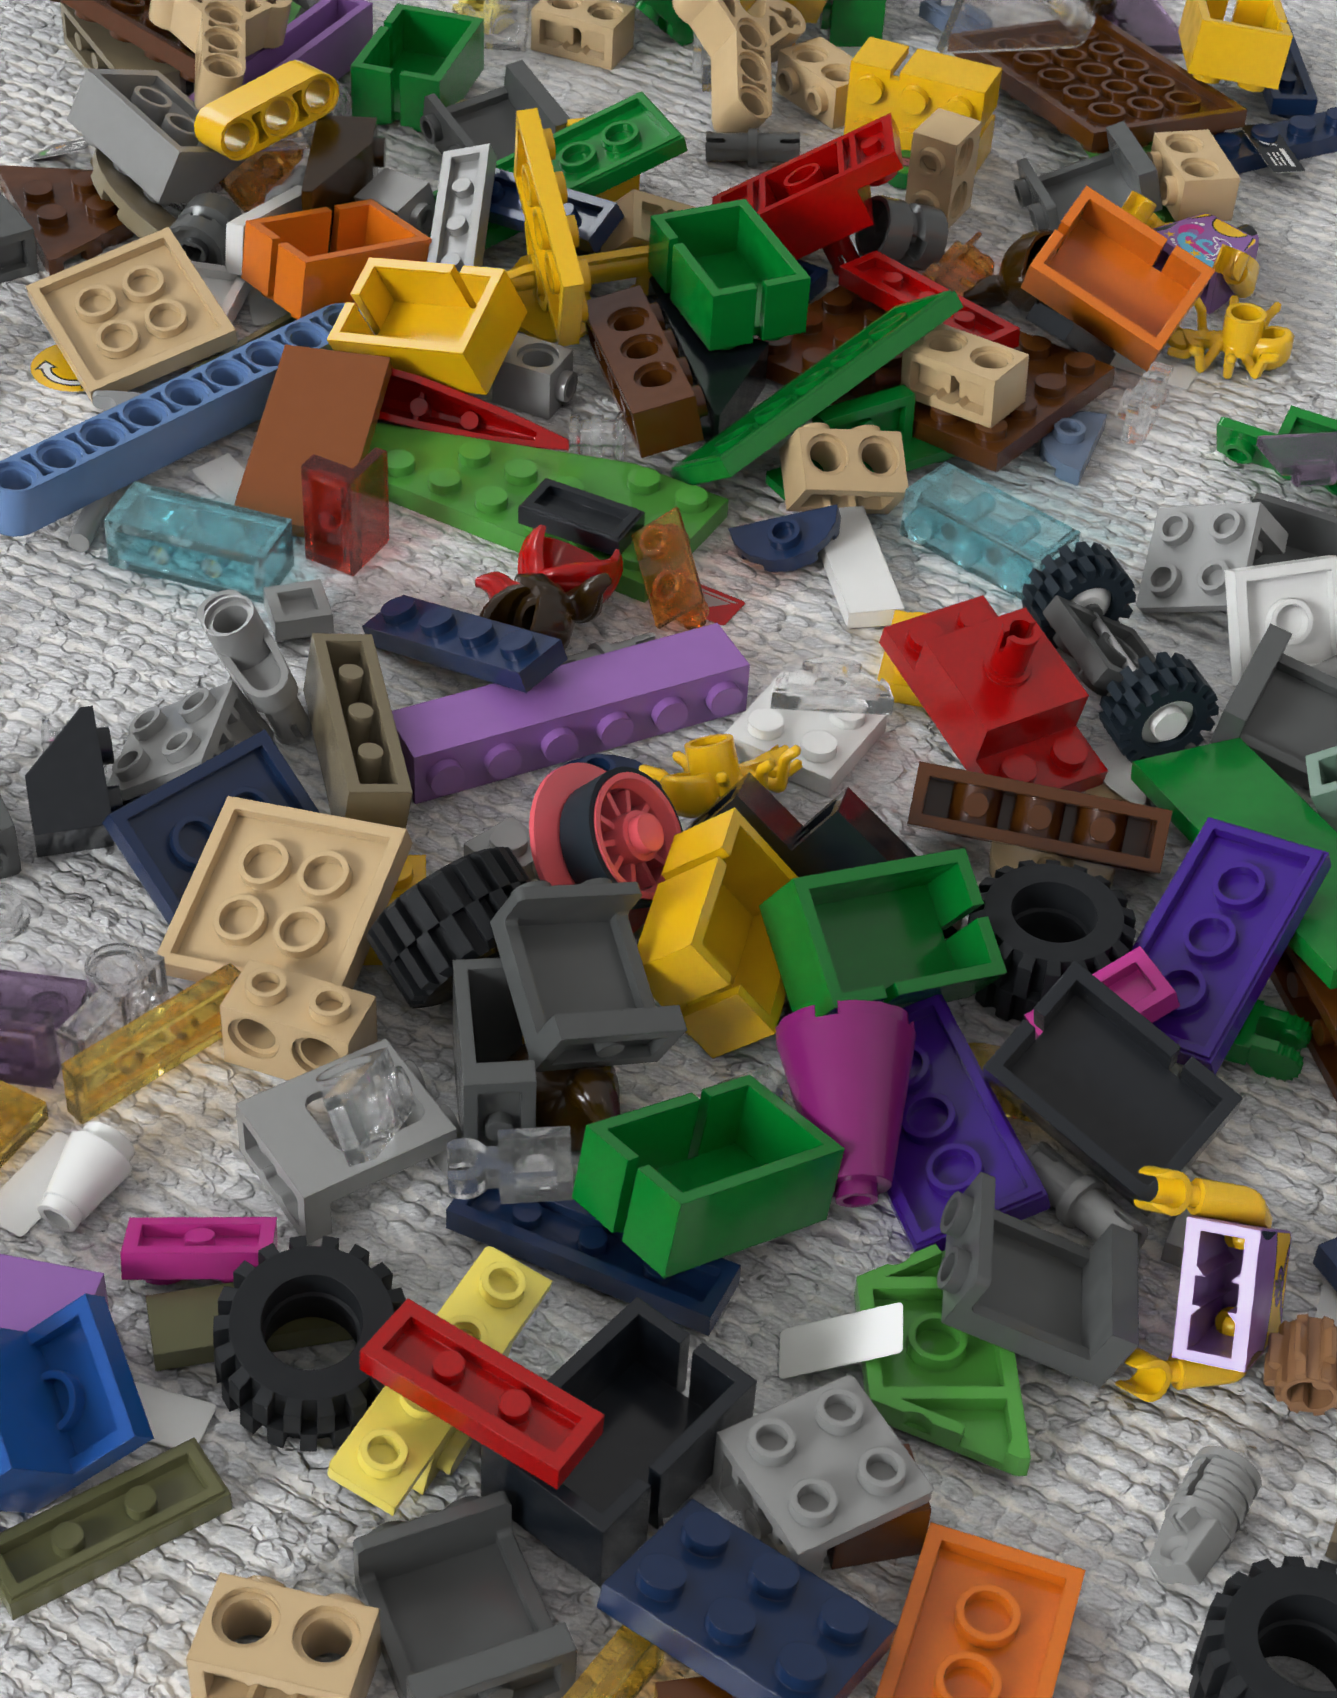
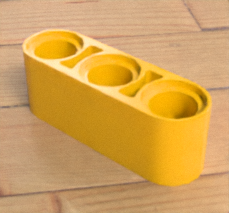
[194,60,339,161]

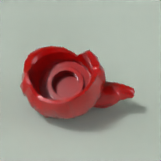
[475,525,623,604]

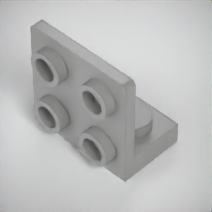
[1136,502,1288,613]
[107,681,275,802]
[711,1375,933,1578]

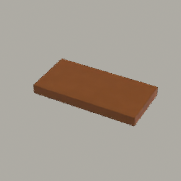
[230,344,393,543]

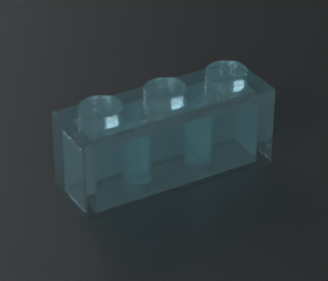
[900,462,1081,600]
[104,481,294,604]

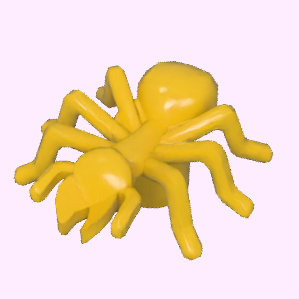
[1167,295,1294,379]
[639,734,803,819]

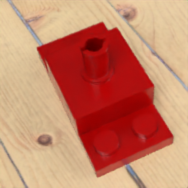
[712,113,903,276]
[879,595,1108,793]

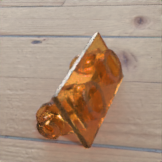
[218,136,304,213]
[922,231,994,297]
[631,507,710,630]

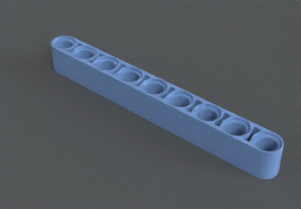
[0,303,367,537]

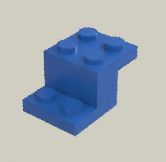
[0,1293,154,1513]

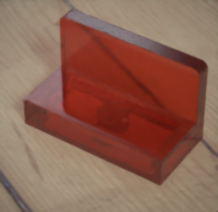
[301,447,389,576]

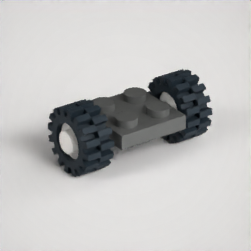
[1021,541,1219,763]

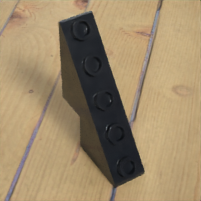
[645,276,769,444]
[684,772,963,939]

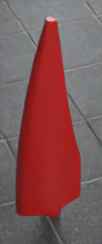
[378,368,571,451]

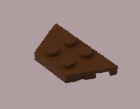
[0,165,134,276]

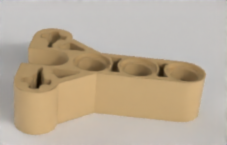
[148,0,292,111]
[672,0,806,133]

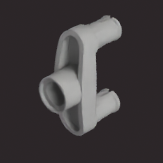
[197,589,312,745]

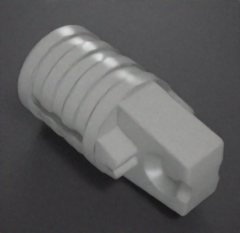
[1149,1446,1262,1585]

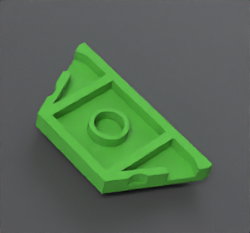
[854,1244,1031,1476]

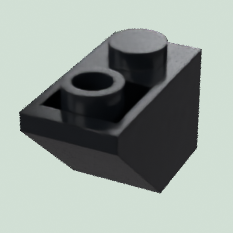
[25,705,123,858]

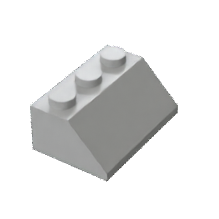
[67,68,247,206]

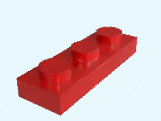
[360,1298,605,1490]

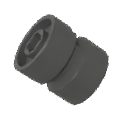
[170,192,242,266]
[855,195,949,271]

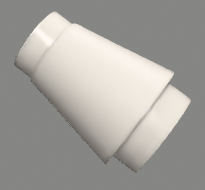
[37,1121,135,1232]

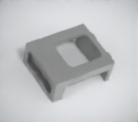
[236,1038,462,1245]

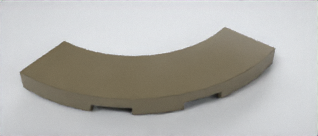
[90,148,176,238]

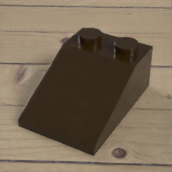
[301,115,386,253]

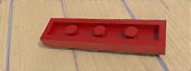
[838,250,1020,349]

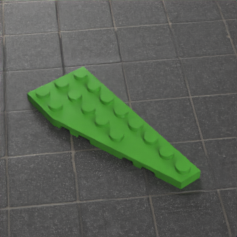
[358,423,729,603]

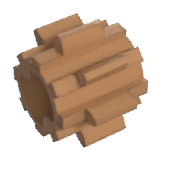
[1264,1314,1337,1416]

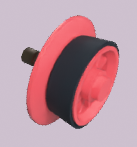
[529,762,683,933]

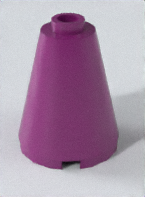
[776,1000,916,1208]

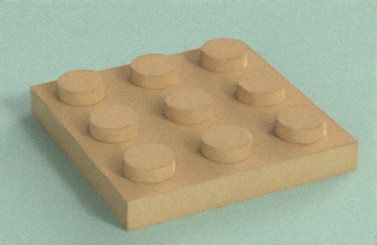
[26,227,238,404]
[153,796,413,989]

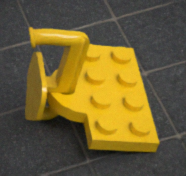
[506,108,652,346]

